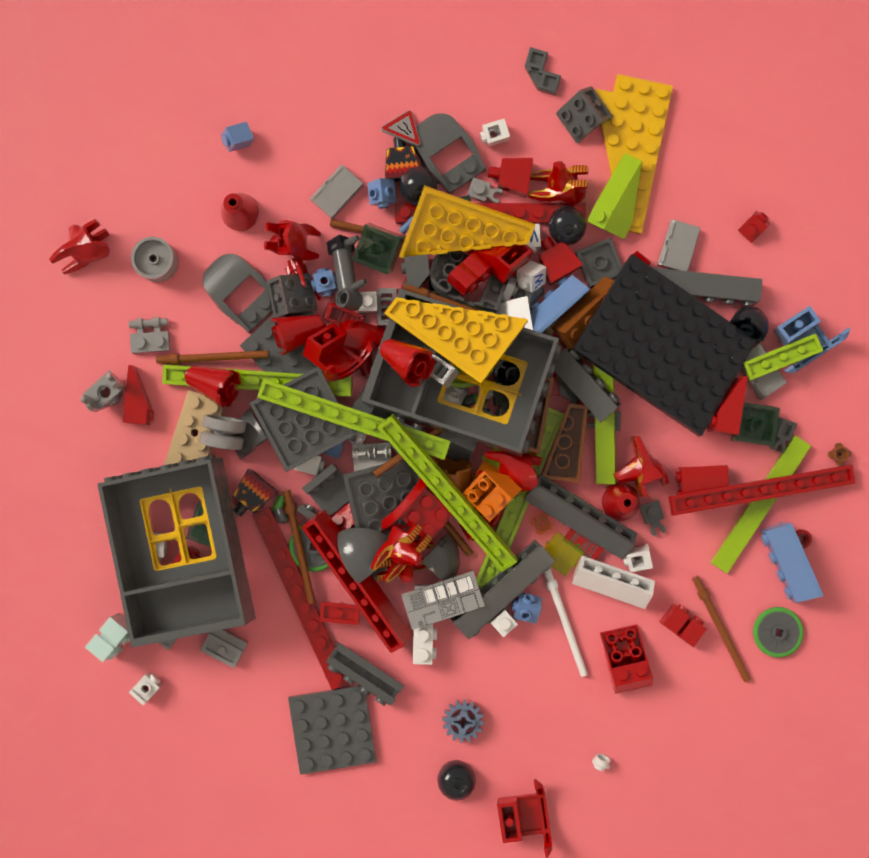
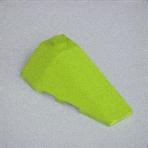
[587,153,642,240]

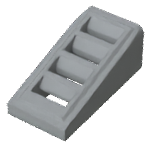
[377,288,397,327]
[430,354,459,388]

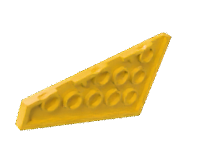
[399,185,535,258]
[384,297,528,384]

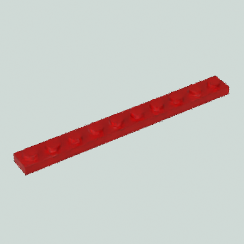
[395,203,586,224]
[668,465,856,516]
[252,507,348,690]

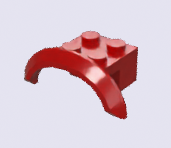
[303,323,376,382]
[381,478,452,539]
[497,779,552,858]

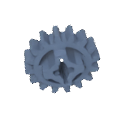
[442,699,484,743]

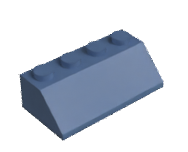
[530,275,590,333]
[760,521,823,603]

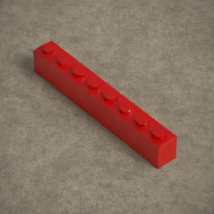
[301,510,414,653]

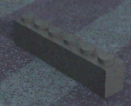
[654,268,763,307]
[524,474,637,559]
[450,540,555,639]

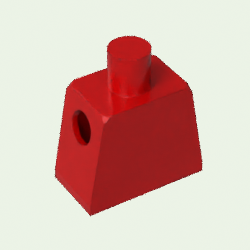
[488,158,533,198]
[539,236,583,286]

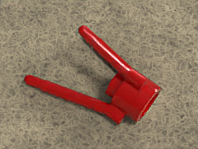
[285,258,321,300]

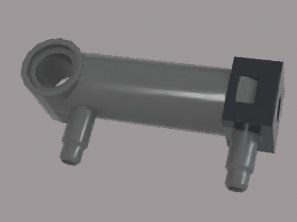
[326,235,367,311]

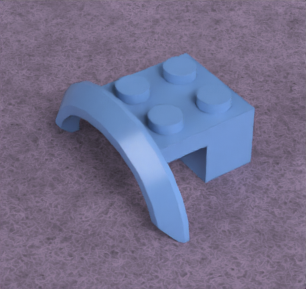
[774,306,850,373]

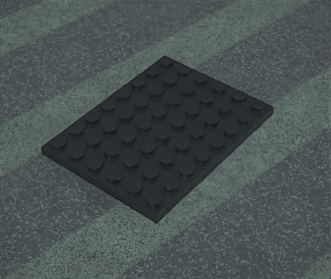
[572,254,756,437]

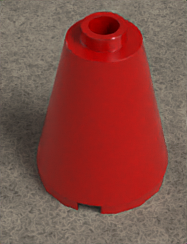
[221,193,259,231]
[271,315,326,356]
[380,339,435,387]
[185,366,241,408]
[601,483,640,521]

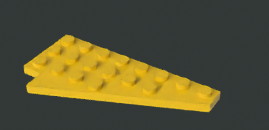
[595,74,673,235]

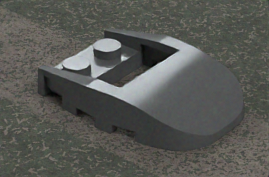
[412,113,486,194]
[429,250,508,314]
[203,254,273,333]

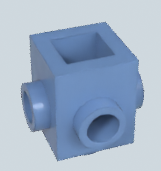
[367,178,397,209]
[311,268,338,297]
[511,593,541,624]

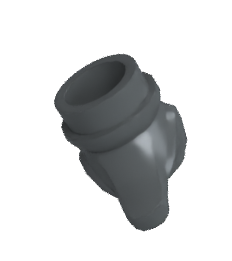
[514,286,544,310]

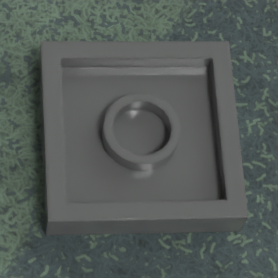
[575,238,623,288]

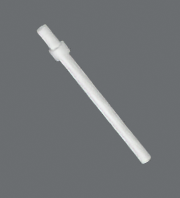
[544,569,588,677]

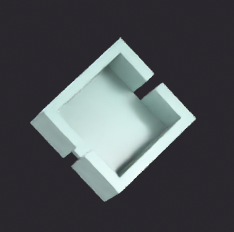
[85,613,130,662]

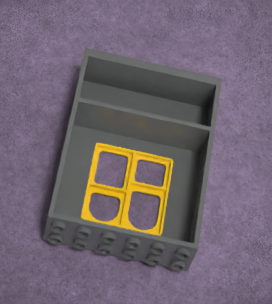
[361,288,562,457]
[97,455,256,647]

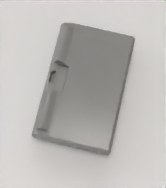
[310,164,364,219]
[657,220,701,271]
[740,344,787,400]

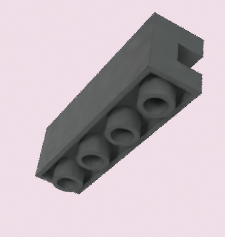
[553,347,621,423]
[325,642,404,706]

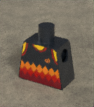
[385,137,419,182]
[233,469,279,516]

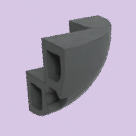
[235,407,268,460]
[337,528,388,583]
[422,533,460,581]

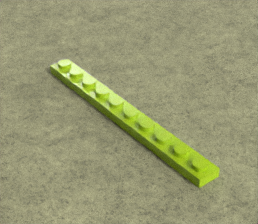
[162,365,353,397]
[257,379,451,460]
[476,408,565,588]
[377,414,518,572]

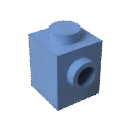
[221,121,254,152]

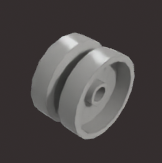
[131,236,179,283]
[199,415,247,450]

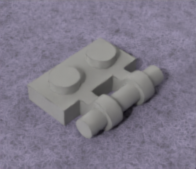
[129,317,171,354]

